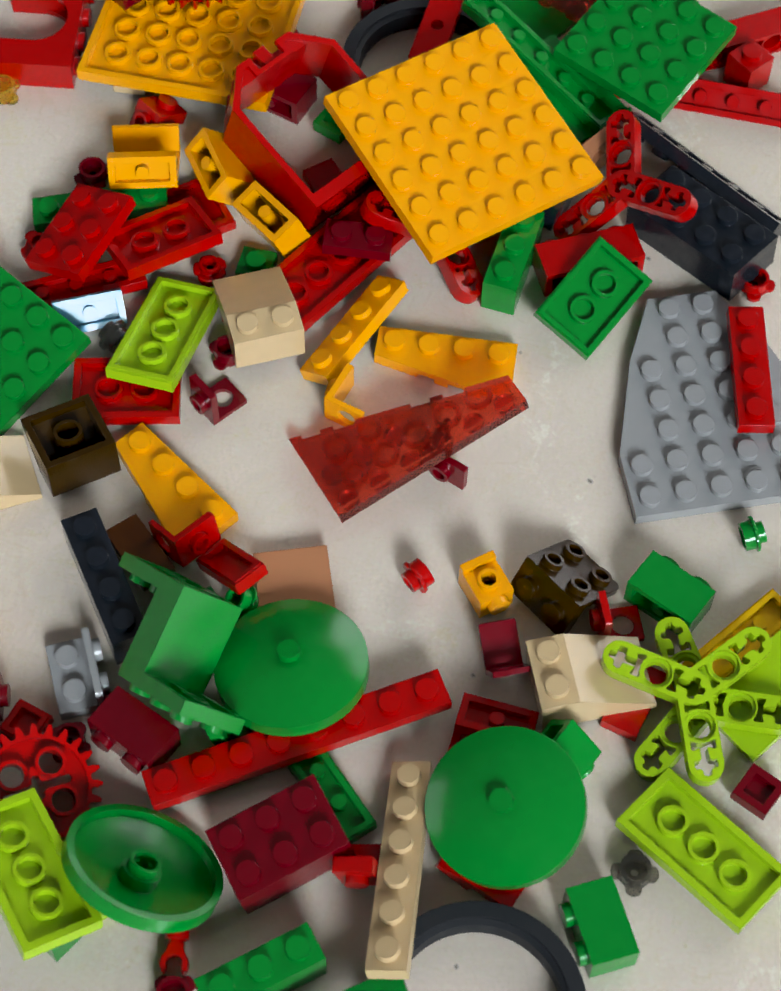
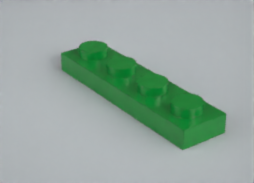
[32,187,169,233]

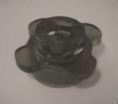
[610,849,659,897]

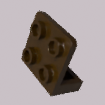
[511,540,619,635]

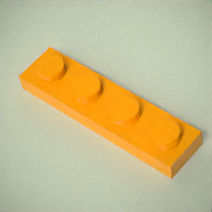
[299,275,409,386]

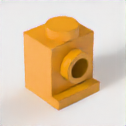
[458,550,514,618]

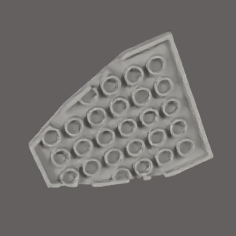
[618,290,781,524]

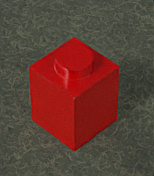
[723,38,774,89]

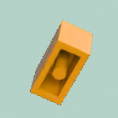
[184,127,255,206]
[232,180,312,259]

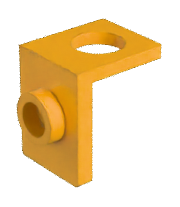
[324,363,365,434]

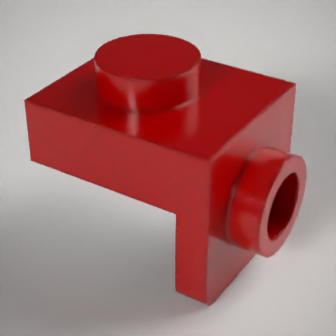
[129,94,188,125]
[332,844,381,889]

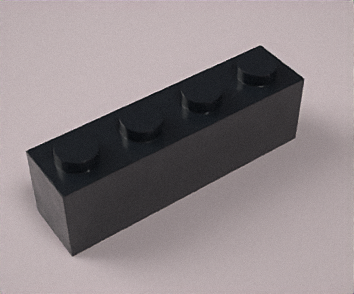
[61,508,143,665]

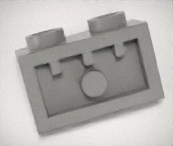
[45,627,111,721]

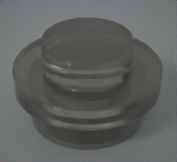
[98,320,127,353]

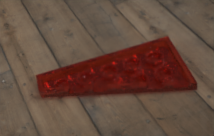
[289,375,529,523]

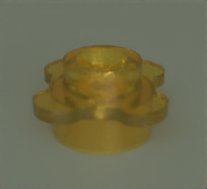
[0,74,20,105]

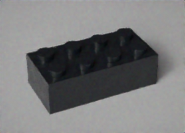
[626,165,778,301]

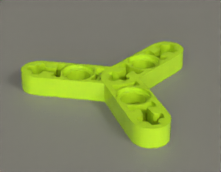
[634,616,781,782]
[601,626,772,787]

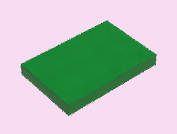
[533,236,653,360]

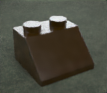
[20,394,121,497]

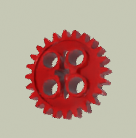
[0,723,103,839]

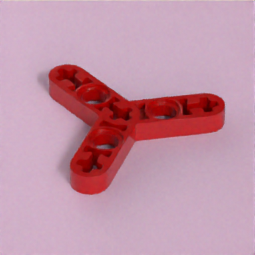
[553,109,698,239]
[360,191,483,304]

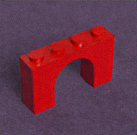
[0,0,96,89]

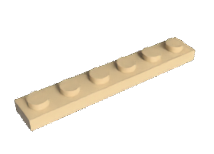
[365,761,433,980]

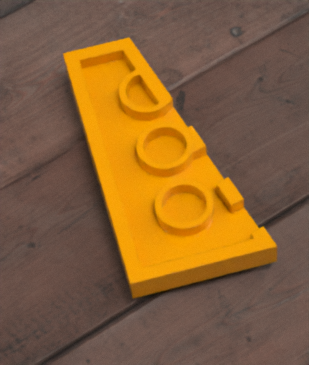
[374,326,518,410]
[116,422,238,536]

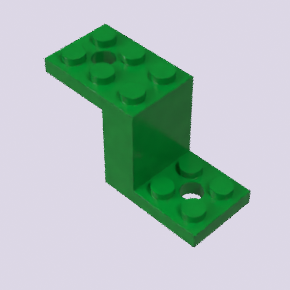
[118,551,246,736]

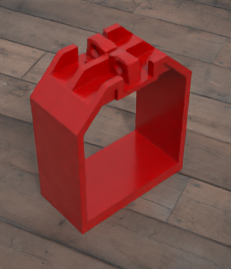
[223,32,375,232]

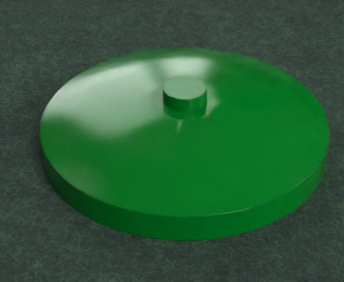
[213,599,370,737]
[424,726,588,890]
[61,804,224,933]

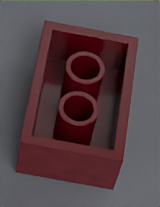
[205,774,356,914]

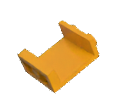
[107,123,181,190]

